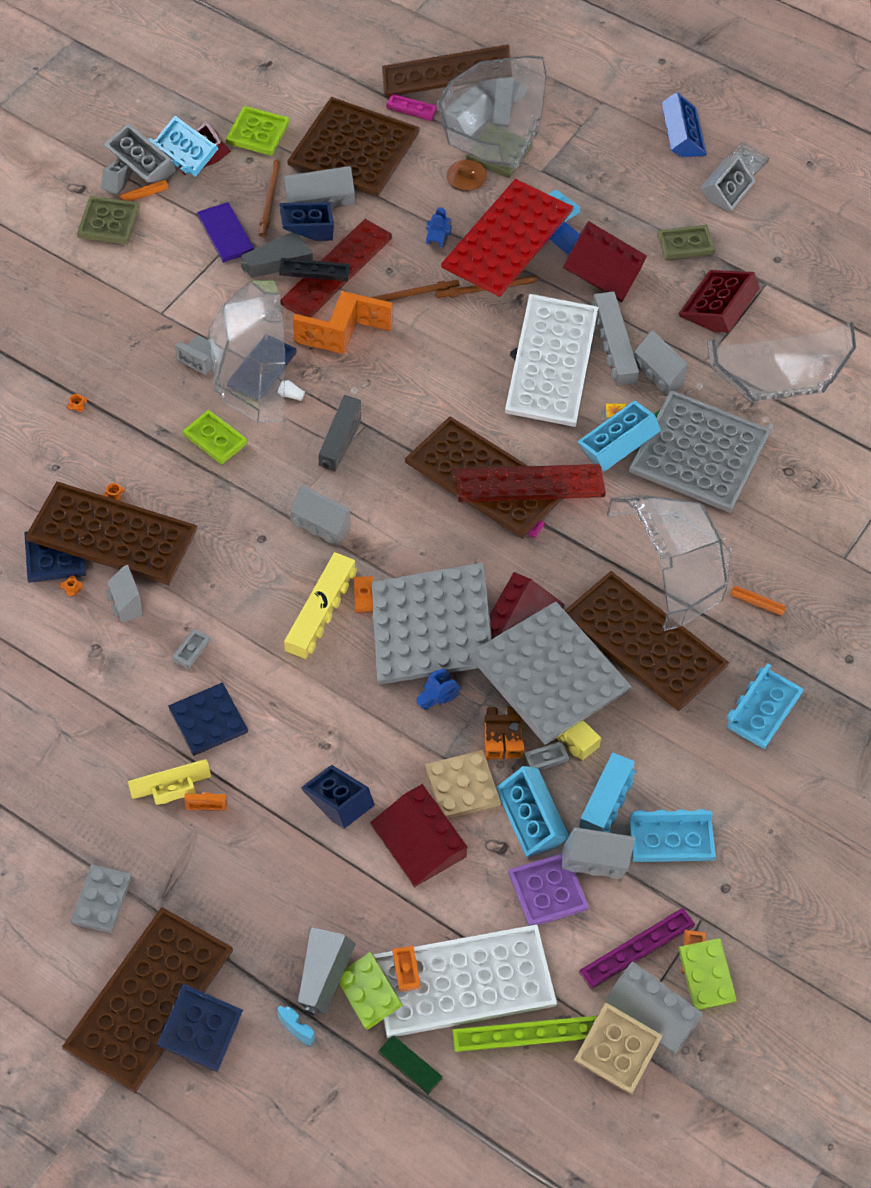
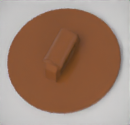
[447,160,487,191]

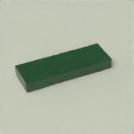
[378,1036,443,1095]

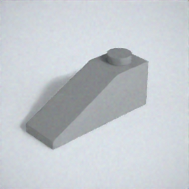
[101,159,133,194]

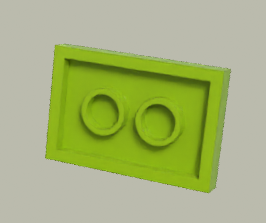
[182,410,248,465]
[678,938,737,1010]
[339,952,403,1030]

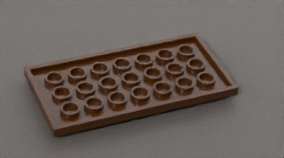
[405,416,567,539]
[26,481,197,586]
[565,571,729,712]
[62,907,233,1093]

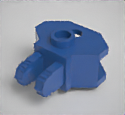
[426,207,452,248]
[416,668,461,710]

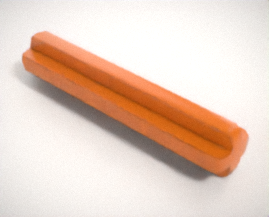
[120,180,169,202]
[731,586,786,616]

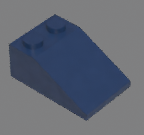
[279,202,334,241]
[301,765,375,829]

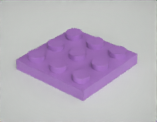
[508,854,589,926]

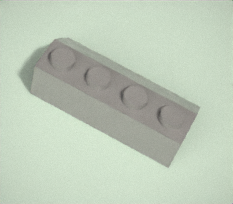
[104,123,176,182]
[284,166,355,208]
[605,961,703,1055]

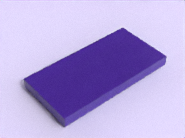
[197,202,254,263]

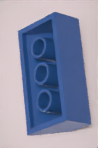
[662,92,707,157]

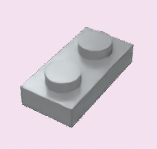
[172,628,211,669]
[524,741,569,771]

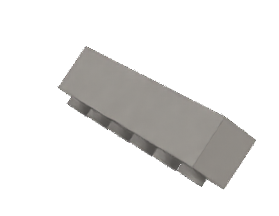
[591,292,639,386]

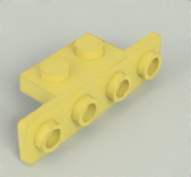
[128,759,211,805]

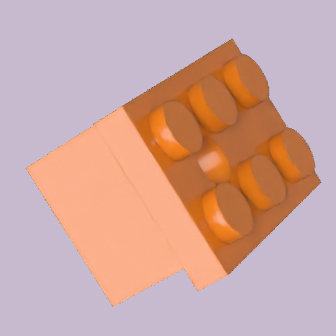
[293,291,393,354]

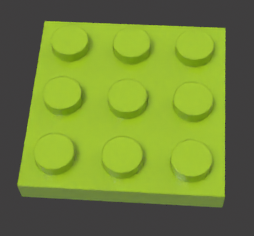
[226,106,290,156]

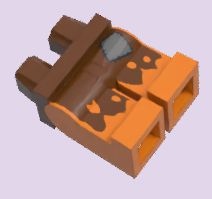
[484,707,524,759]

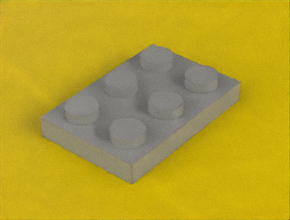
[71,865,132,934]

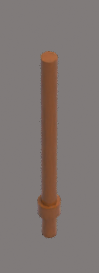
[259,160,280,237]
[435,276,537,298]
[370,279,459,301]

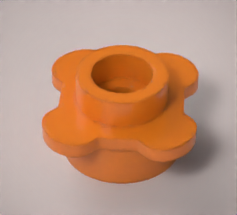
[67,394,87,412]
[103,483,125,501]
[60,576,83,596]

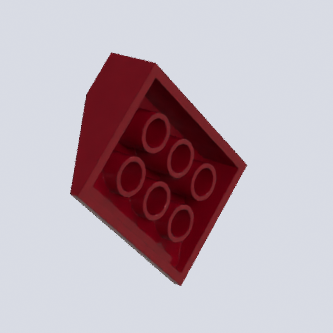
[563,221,647,302]
[679,270,760,333]
[490,572,565,639]
[370,784,467,888]

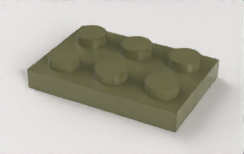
[657,225,715,260]

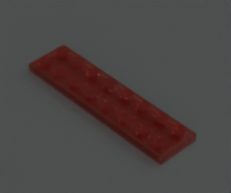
[280,219,392,318]
[454,464,606,502]

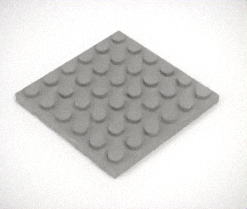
[629,390,771,513]
[372,562,492,685]
[469,602,632,745]

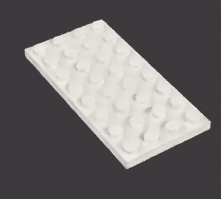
[505,294,598,427]
[373,925,557,1038]

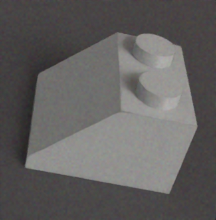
[106,565,143,623]

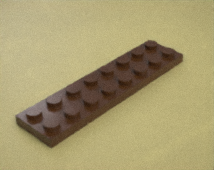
[382,44,512,97]

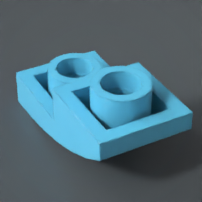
[277,1006,315,1046]

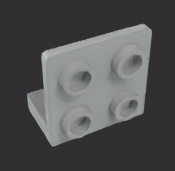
[175,335,226,375]

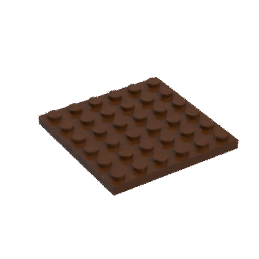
[287,97,420,197]

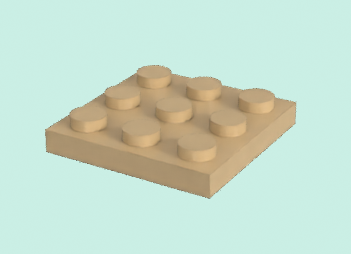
[425,750,501,819]
[573,1002,663,1095]

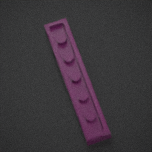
[579,908,695,990]

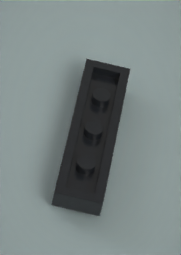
[279,258,350,282]

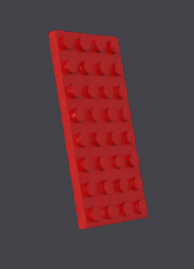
[441,179,573,297]

